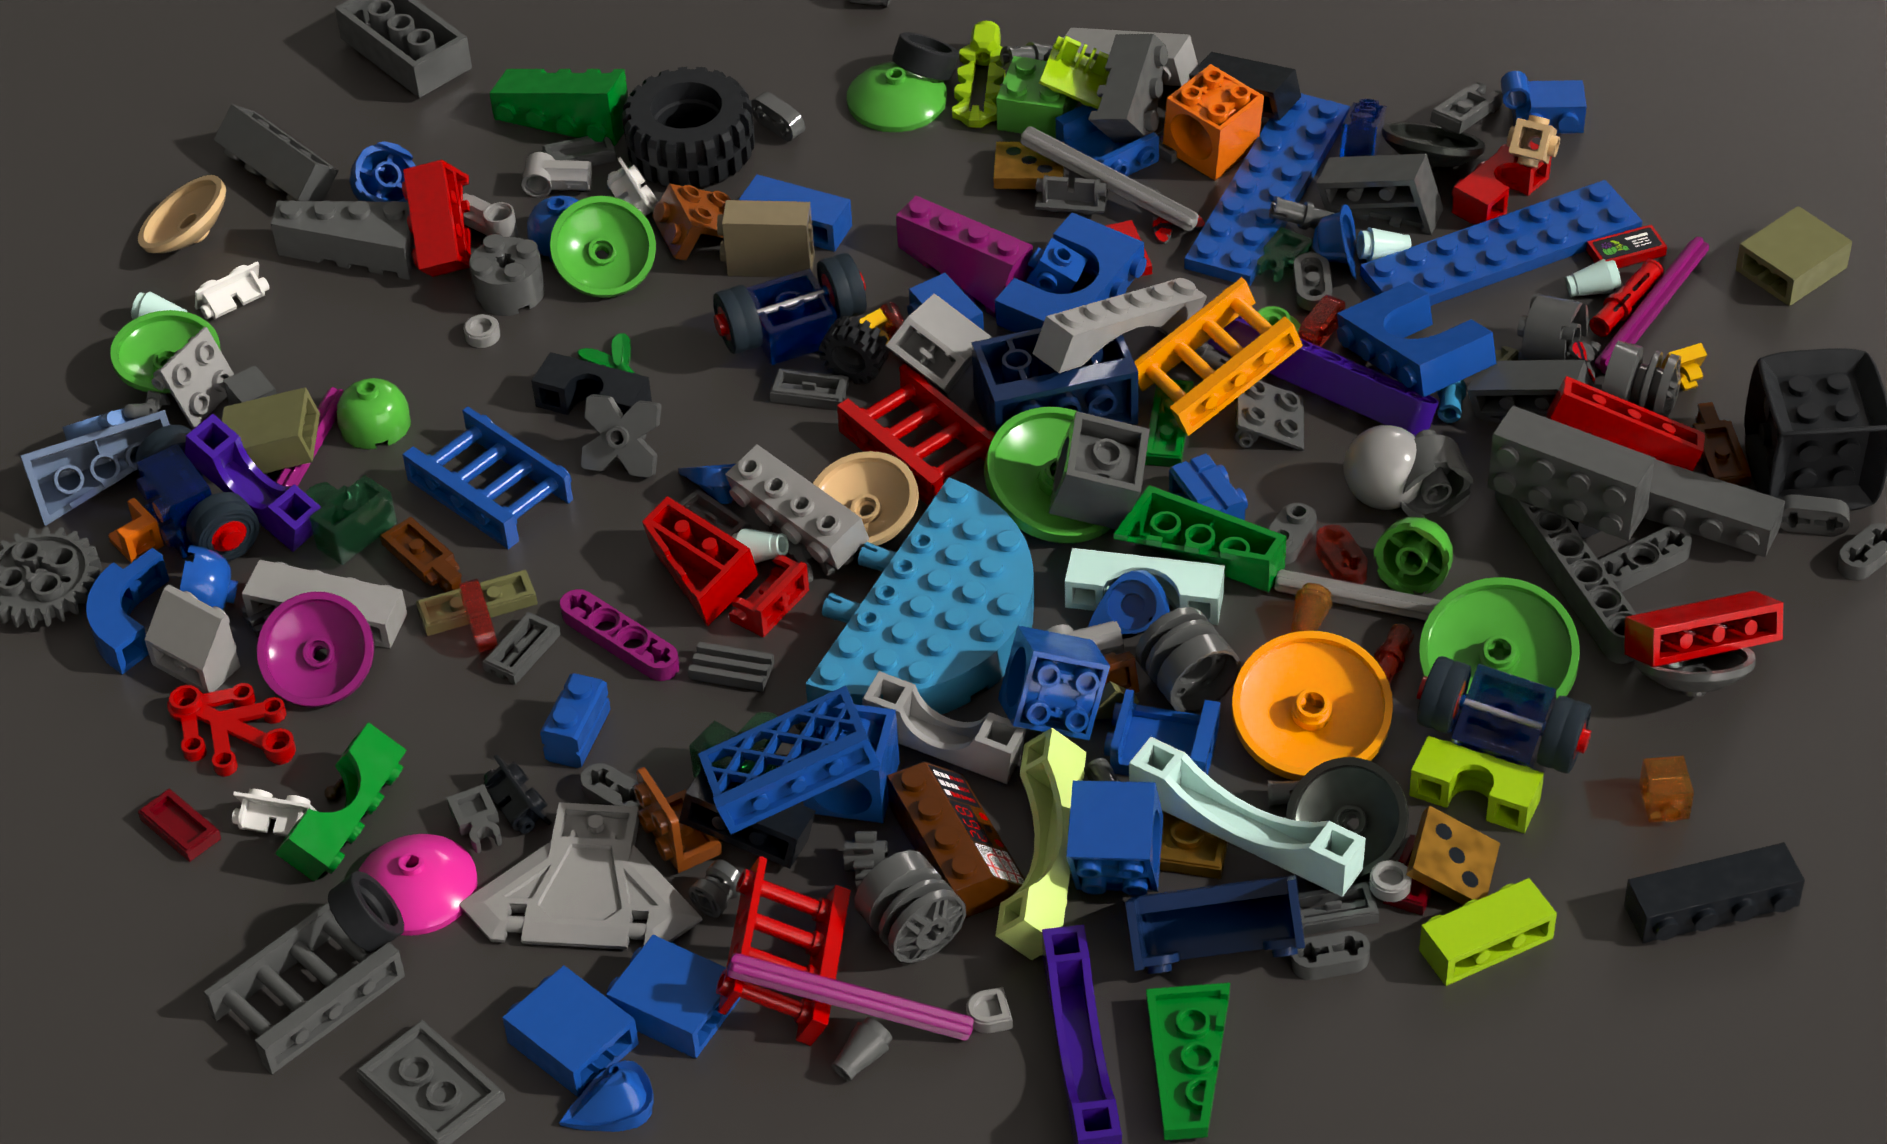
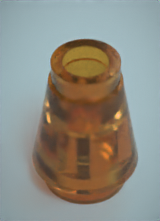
[1290,583,1333,633]

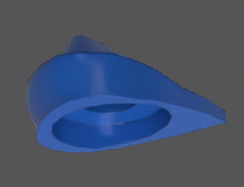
[678,464,735,504]
[1088,569,1170,634]
[559,1060,654,1132]

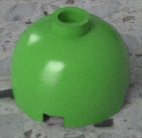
[337,378,411,450]
[1374,517,1453,595]

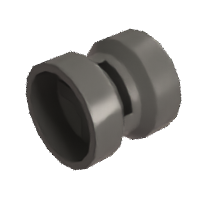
[688,860,740,918]

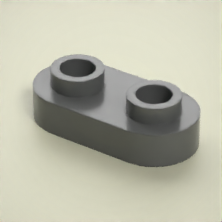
[1293,252,1332,312]
[1268,503,1317,565]

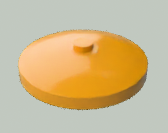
[1232,631,1393,781]

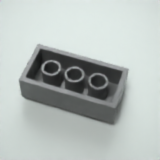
[335,0,472,98]
[1487,405,1655,541]

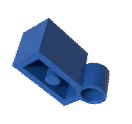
[1500,71,1587,133]

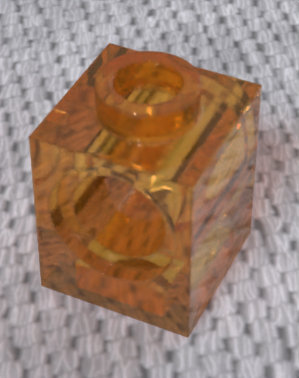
[1639,755,1694,822]

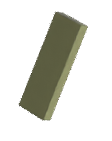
[416,569,538,636]

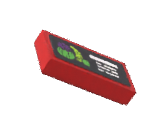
[1586,224,1667,268]

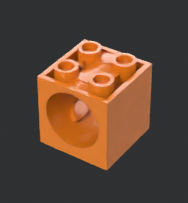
[1163,64,1264,181]

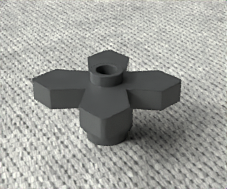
[581,394,661,478]

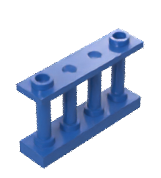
[402,406,573,549]

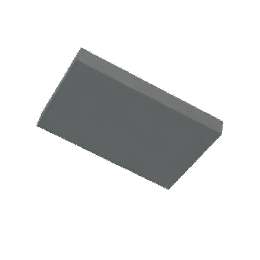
[356,1020,506,1144]

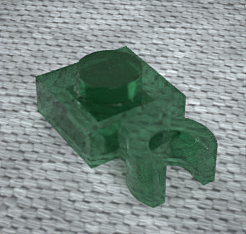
[1257,227,1312,282]

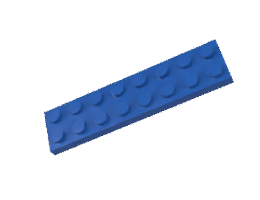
[1184,93,1350,287]
[1360,180,1643,306]

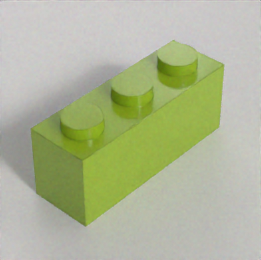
[1419,878,1557,986]

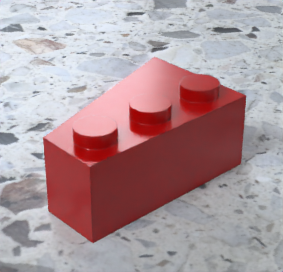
[402,159,471,277]
[642,496,759,626]

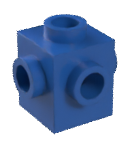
[1026,238,1088,294]

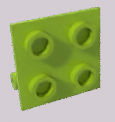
[1039,35,1110,109]

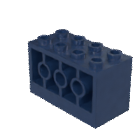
[971,328,1138,434]

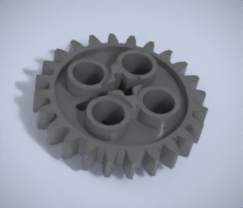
[0,526,103,629]

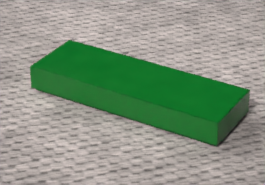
[1145,380,1194,467]

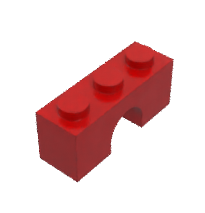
[1452,141,1552,225]

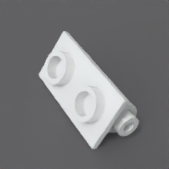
[607,157,658,216]
[195,261,270,320]
[232,789,317,836]

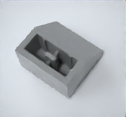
[886,293,992,395]
[145,584,241,693]

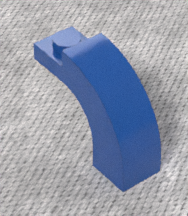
[86,548,169,675]

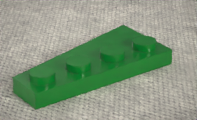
[1146,982,1231,1141]

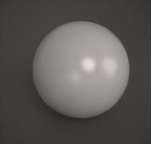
[1343,425,1423,510]

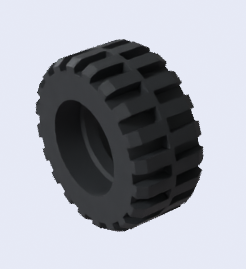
[622,67,755,188]

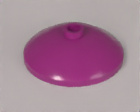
[257,592,374,707]

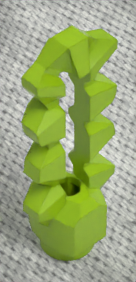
[952,20,1005,128]

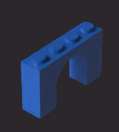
[995,212,1147,333]
[1337,281,1497,397]

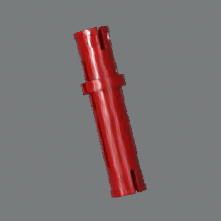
[1589,259,1664,337]

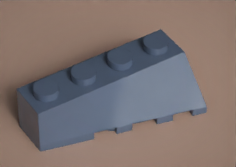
[20,410,170,526]

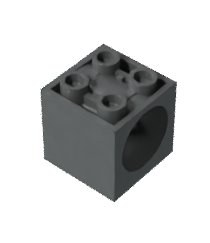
[1049,411,1150,530]

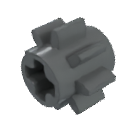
[844,831,888,881]

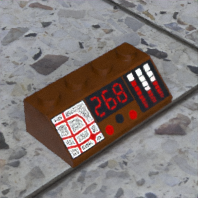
[887,762,1025,918]

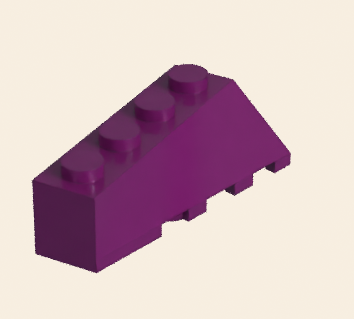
[896,196,1033,317]

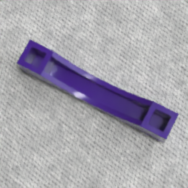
[1042,924,1122,1144]

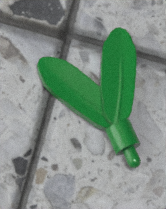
[578,333,635,373]

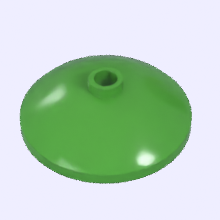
[847,61,947,132]
[550,196,656,298]
[110,310,221,394]

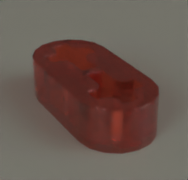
[1298,295,1346,347]
[1315,524,1368,585]
[458,579,498,652]

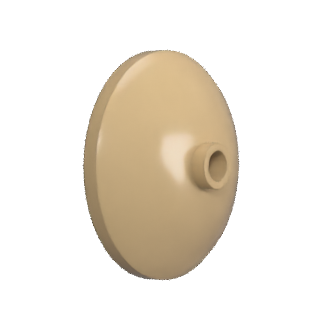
[138,175,226,254]
[813,451,919,549]

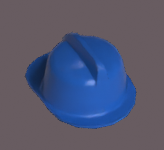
[1312,204,1357,280]

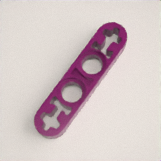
[560,589,680,681]

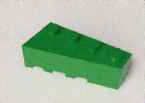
[489,69,628,146]

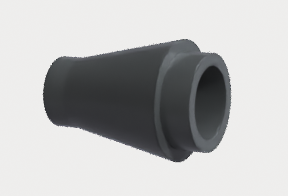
[831,1017,893,1081]

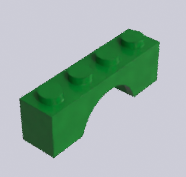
[274,722,407,882]

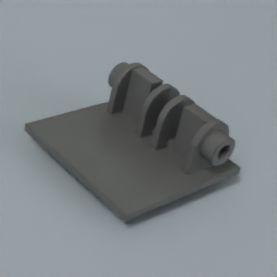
[1235,380,1304,451]

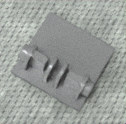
[152,327,234,428]

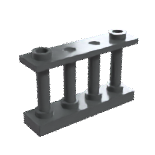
[204,903,405,1074]

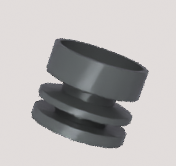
[1601,340,1681,418]
[1136,607,1241,713]
[854,850,966,963]

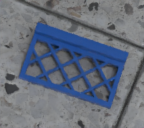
[698,685,881,834]

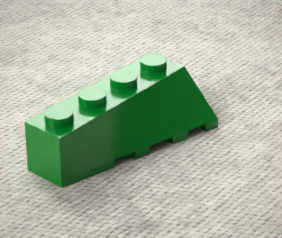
[1114,485,1286,592]

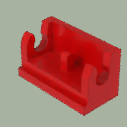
[729,555,809,638]

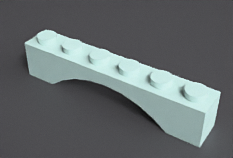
[1129,737,1366,897]

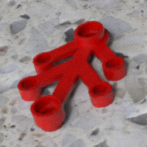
[167,683,296,777]

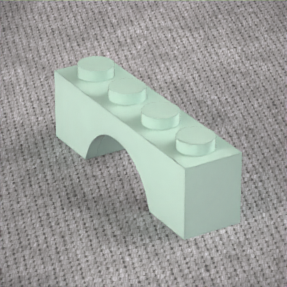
[1065,548,1225,625]

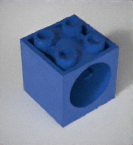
[998,626,1110,740]
[800,703,900,823]
[1066,780,1163,896]

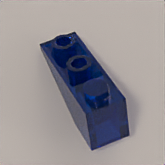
[1339,99,1387,157]

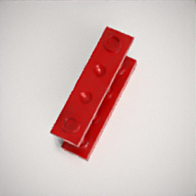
[837,364,995,506]
[716,856,851,1046]

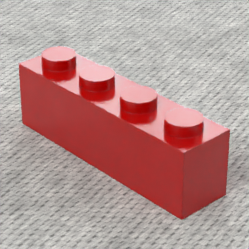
[1546,376,1705,471]
[1625,591,1784,667]

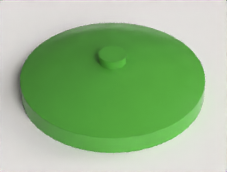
[984,407,1111,543]
[1419,577,1580,729]

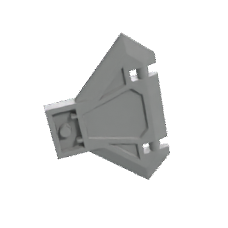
[459,802,702,950]

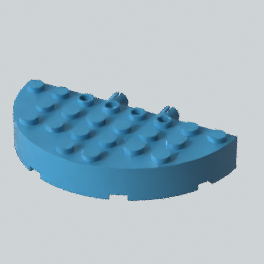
[806,478,1034,715]

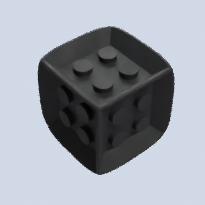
[1744,348,1887,514]

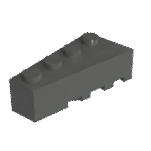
[271,200,415,280]

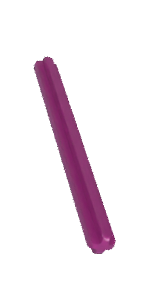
[1595,236,1709,374]
[727,953,974,1041]

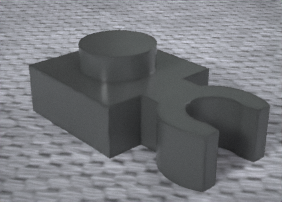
[446,784,502,853]

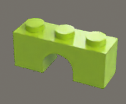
[1409,736,1544,834]

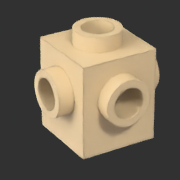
[1507,115,1560,168]

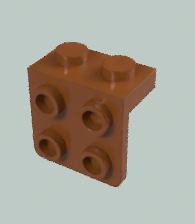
[652,183,731,260]
[633,767,722,873]

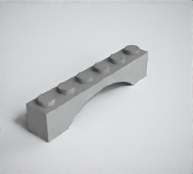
[1032,278,1207,373]

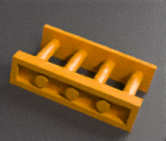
[1135,277,1303,436]

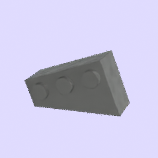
[1088,34,1168,143]

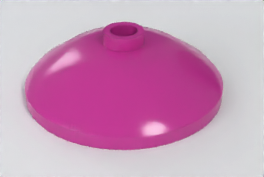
[358,834,478,936]

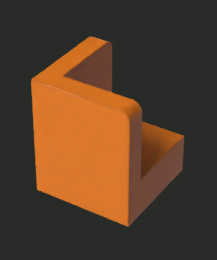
[108,497,164,563]

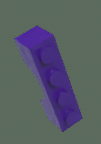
[185,414,322,552]

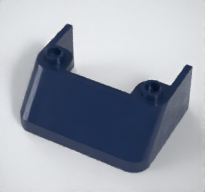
[1125,875,1305,974]

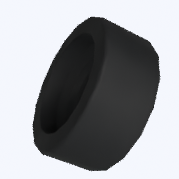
[892,32,959,80]
[328,871,404,952]

